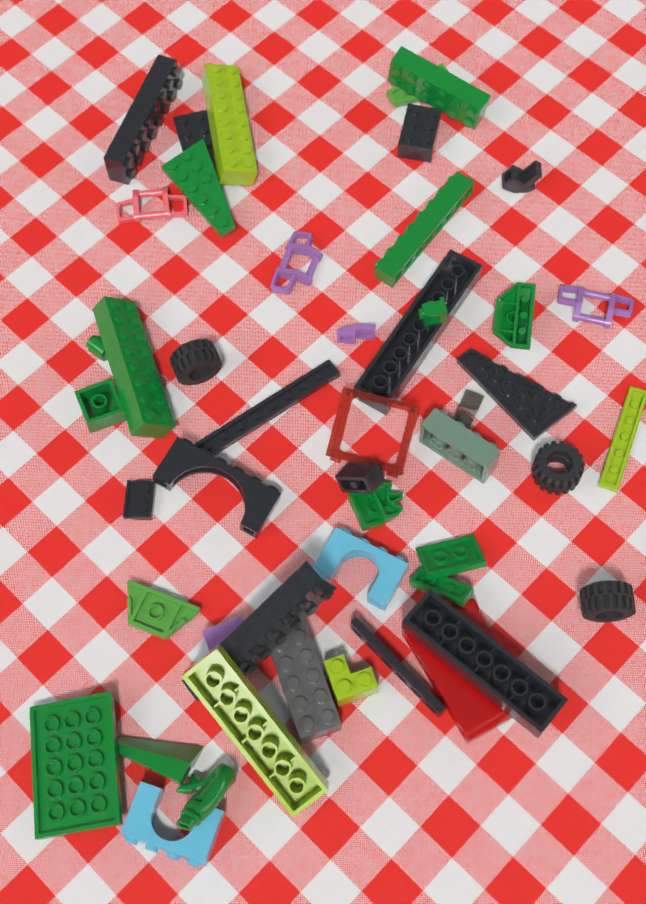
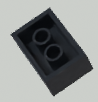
[397,104,442,163]

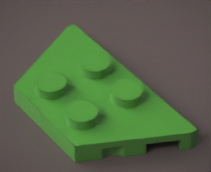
[127,580,201,640]

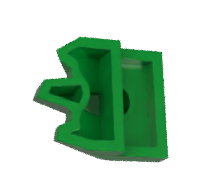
[347,482,403,531]

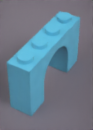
[314,527,408,611]
[120,781,225,868]

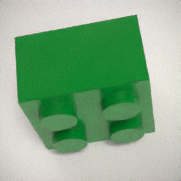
[74,379,126,433]

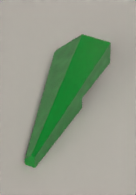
[117,736,203,785]

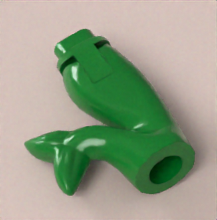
[176,763,236,831]

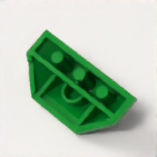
[493,282,536,350]

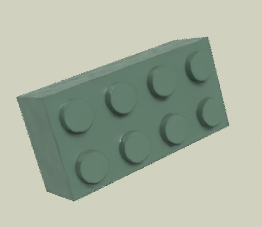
[419,408,501,484]

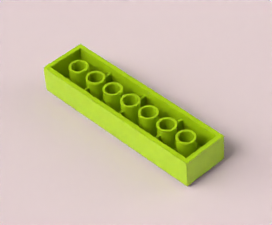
[201,63,258,186]
[181,644,329,817]

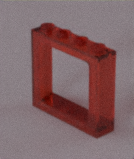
[326,387,421,478]

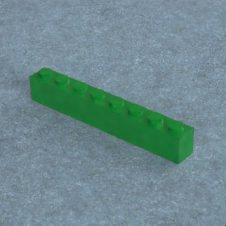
[374,171,475,288]

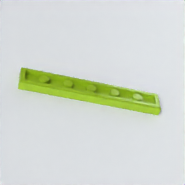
[598,386,646,493]

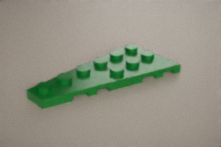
[161,139,236,238]

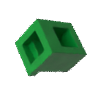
[418,297,448,326]

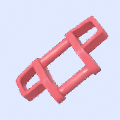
[116,186,188,224]

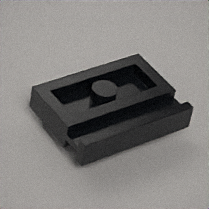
[123,480,156,520]

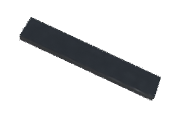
[350,617,446,717]

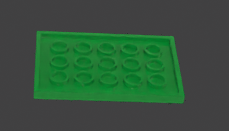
[29,691,123,840]

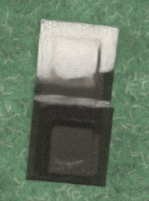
[453,389,484,429]

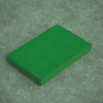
[415,534,486,581]

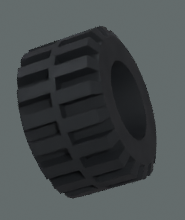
[170,339,222,386]
[531,441,585,495]
[579,580,636,622]

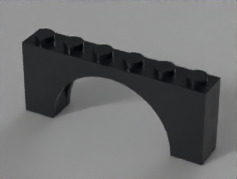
[153,437,281,539]

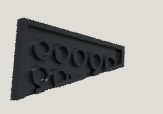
[173,109,217,172]
[457,348,577,441]

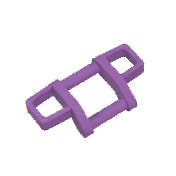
[270,231,323,295]
[557,284,634,329]

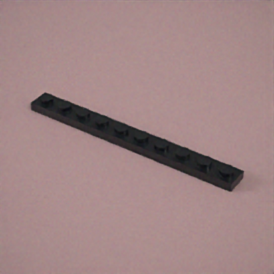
[193,360,340,456]

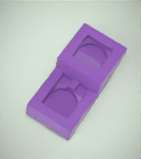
[337,324,376,345]

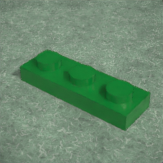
[409,567,474,607]

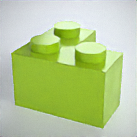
[323,654,378,707]

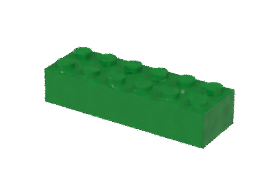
[387,46,491,130]

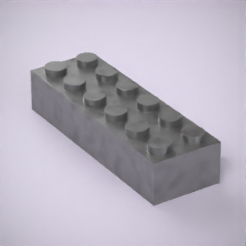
[271,620,342,744]

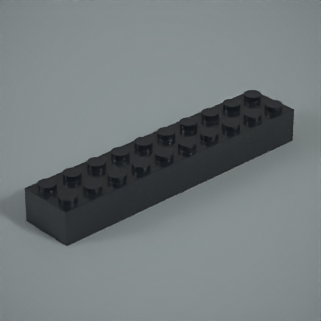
[354,249,483,415]

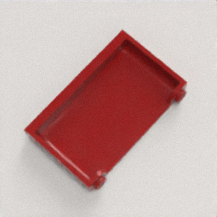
[402,598,513,744]

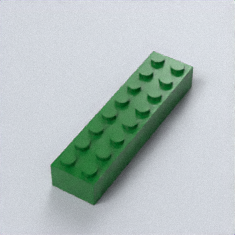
[92,296,176,439]

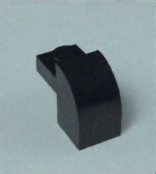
[501,160,542,193]

